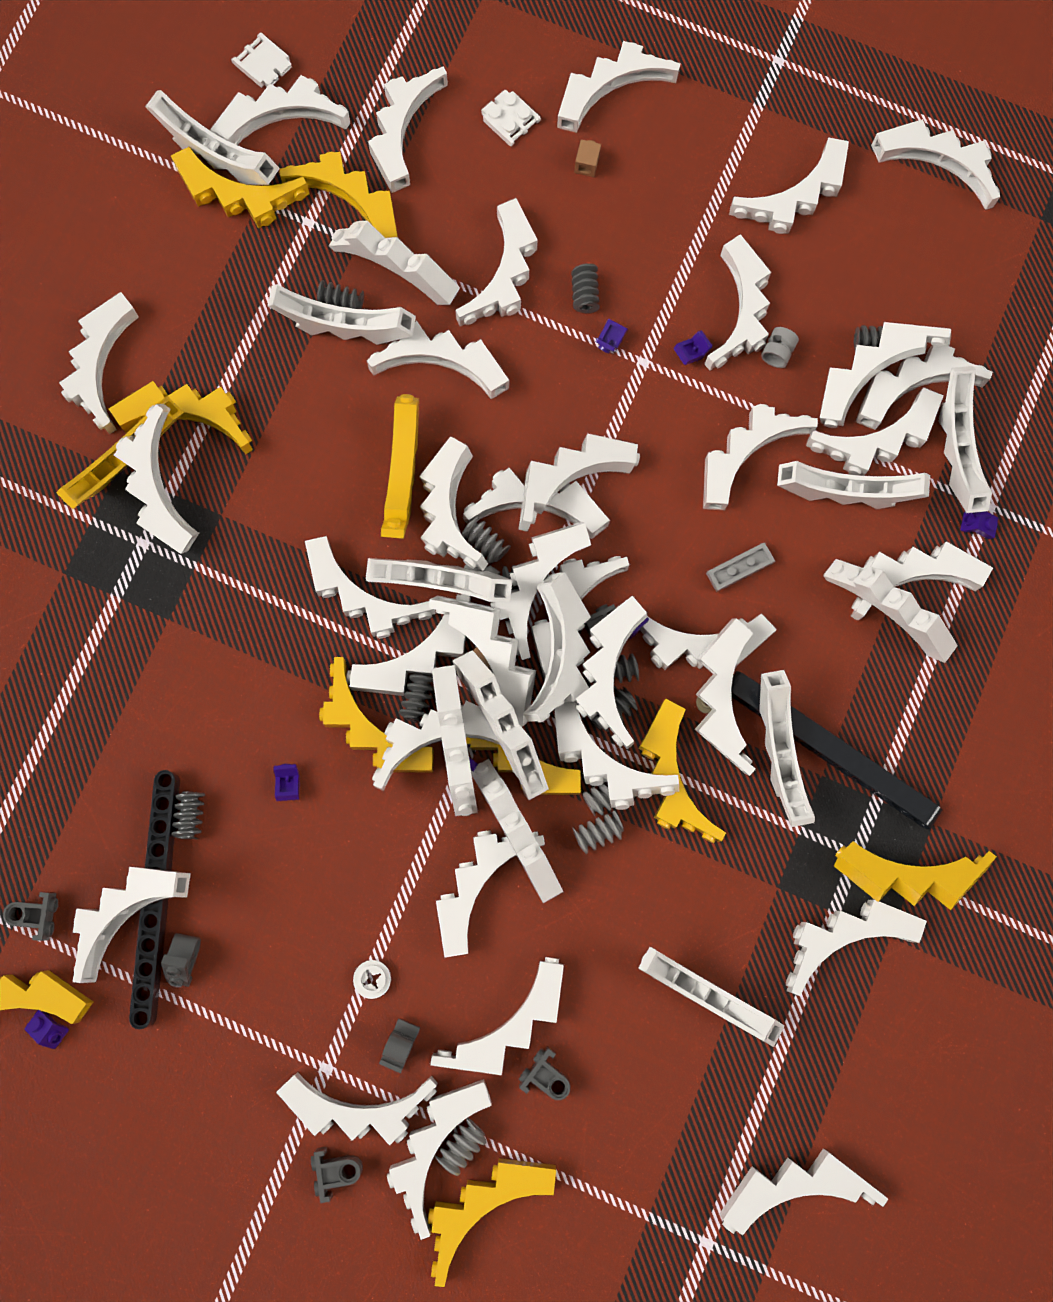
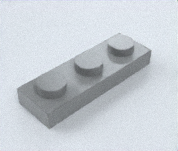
[706,542,775,592]

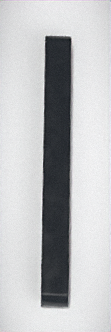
[731,671,943,830]
[129,770,180,1029]

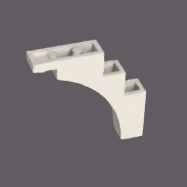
[820,322,951,428]
[519,433,640,531]
[346,594,471,696]
[429,595,536,727]
[695,618,755,776]
[452,650,549,800]
[431,957,564,1075]
[719,1149,888,1235]

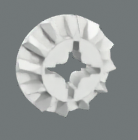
[353,960,391,999]

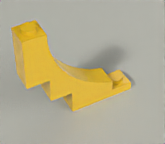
[381,394,419,538]
[834,841,997,910]

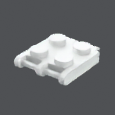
[231,33,292,88]
[481,90,541,146]

